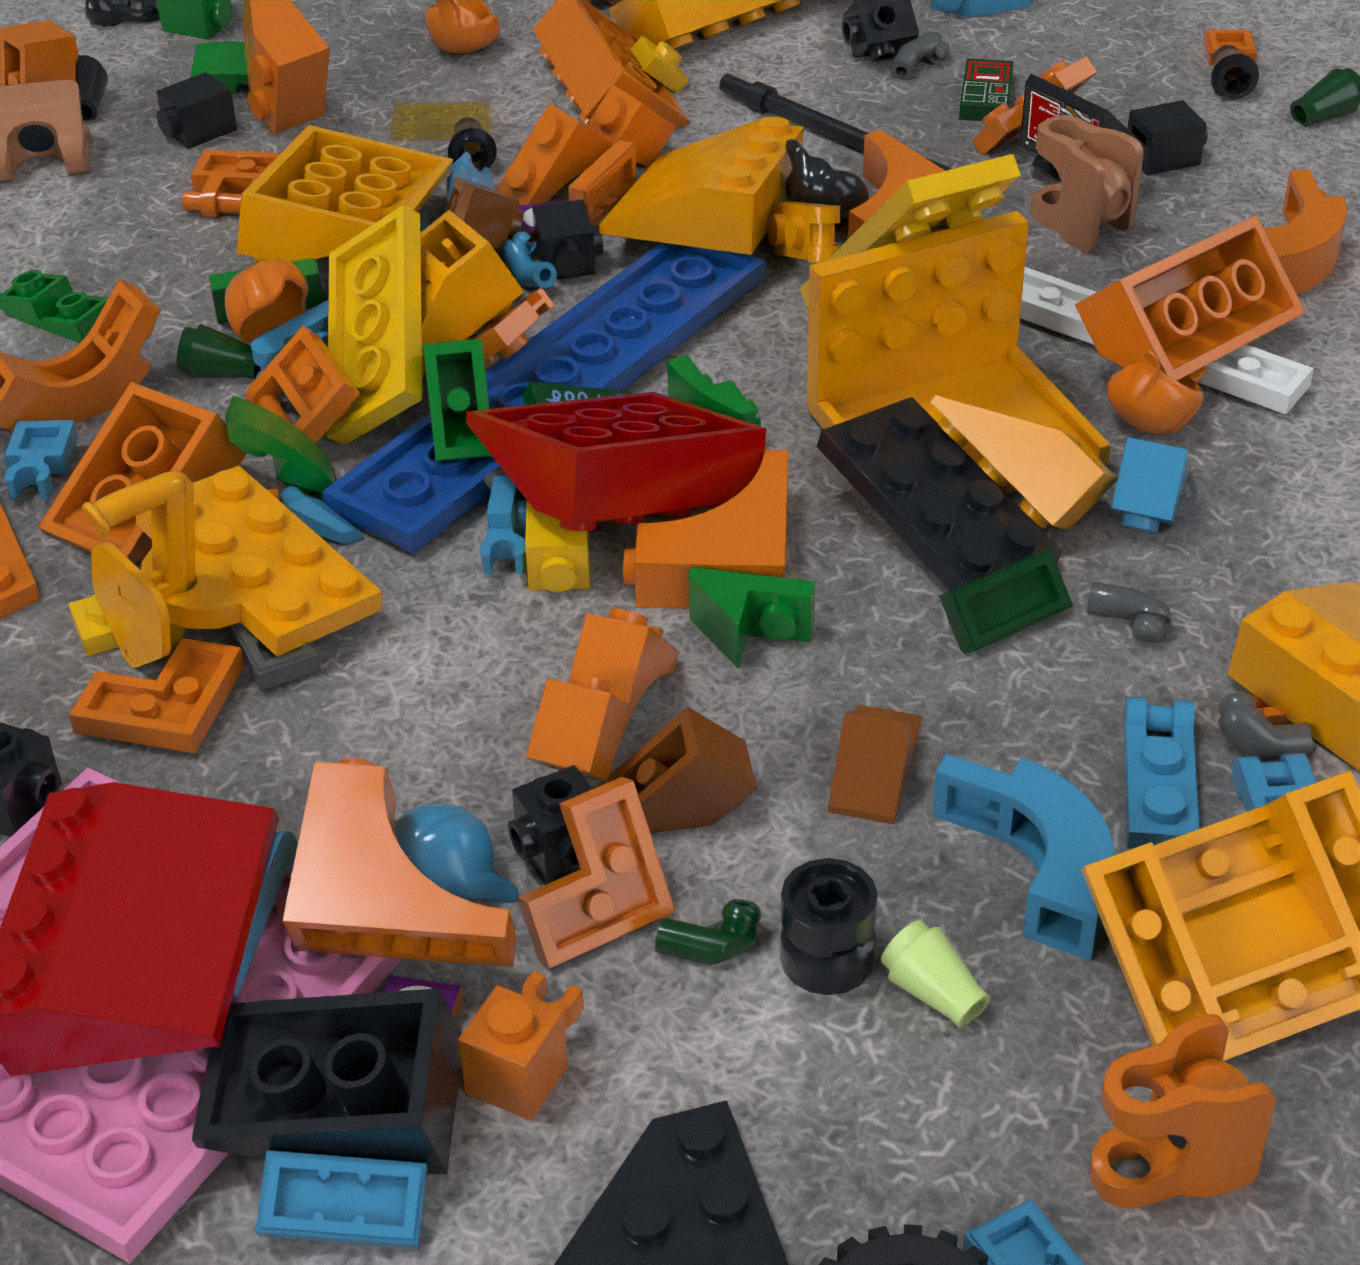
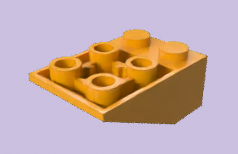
[420,210,524,379]

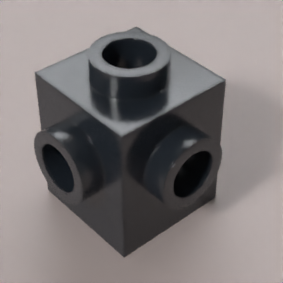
[842,0,920,62]
[0,722,62,837]
[508,765,599,885]

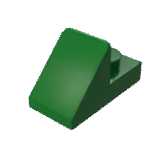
[688,567,815,668]

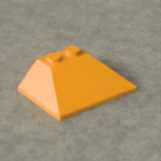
[1081,770,1360,1061]

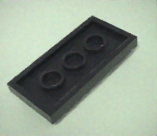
[816,397,1062,591]

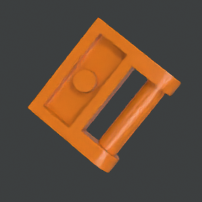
[245,325,360,443]

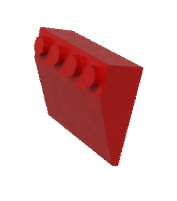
[467,392,767,531]
[0,782,279,1077]

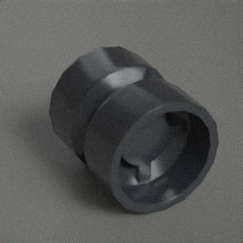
[780,858,878,995]

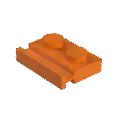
[469,287,555,371]

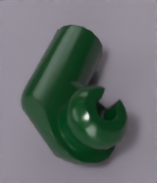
[655,899,762,965]

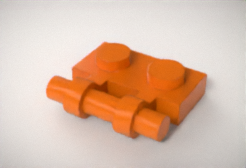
[182,149,281,218]

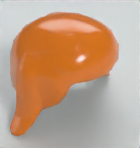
[425,0,500,55]
[225,259,309,343]
[1106,351,1207,435]

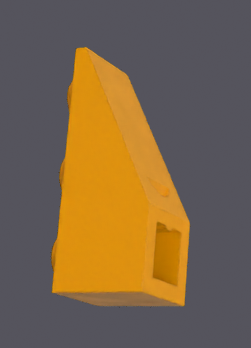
[930,395,1118,530]

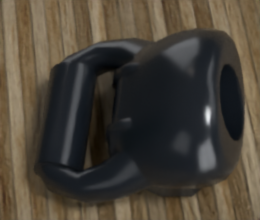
[85,0,159,27]

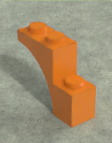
[497,84,677,205]
[525,608,679,782]

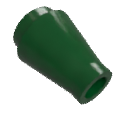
[1290,68,1360,127]
[177,324,260,379]

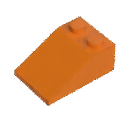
[242,0,330,134]
[38,382,247,565]

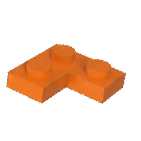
[971,56,1097,155]
[69,638,245,754]
[517,777,675,969]

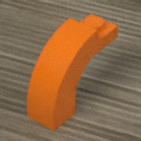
[1264,169,1347,294]
[0,279,161,431]

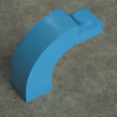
[933,754,1115,961]

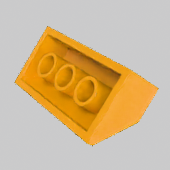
[609,0,801,50]

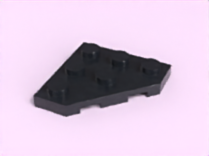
[554,1100,788,1265]

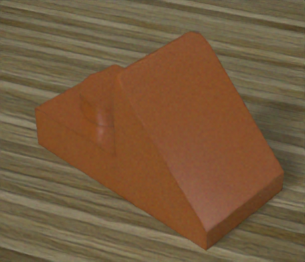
[828,704,923,825]

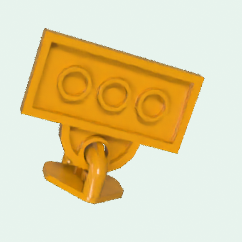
[82,465,382,668]

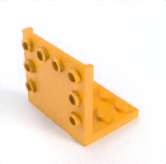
[807,211,1111,494]

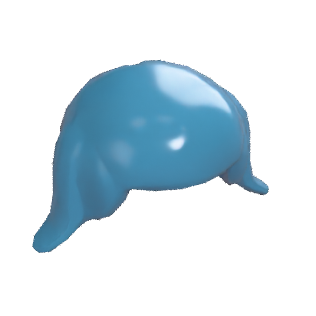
[395,803,519,903]

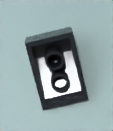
[191,988,462,1175]

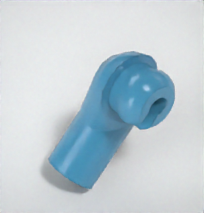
[501,231,557,288]

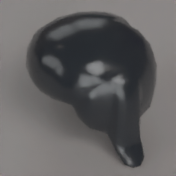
[785,139,869,230]

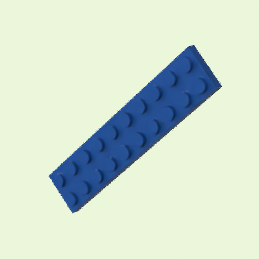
[323,243,766,554]

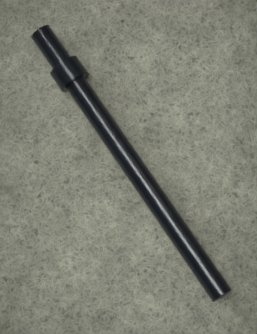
[719,73,952,171]

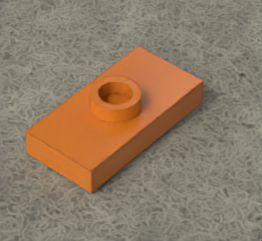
[568,139,637,225]

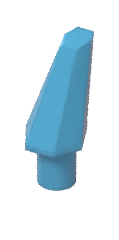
[279,486,363,544]

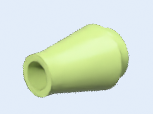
[881,920,991,1029]

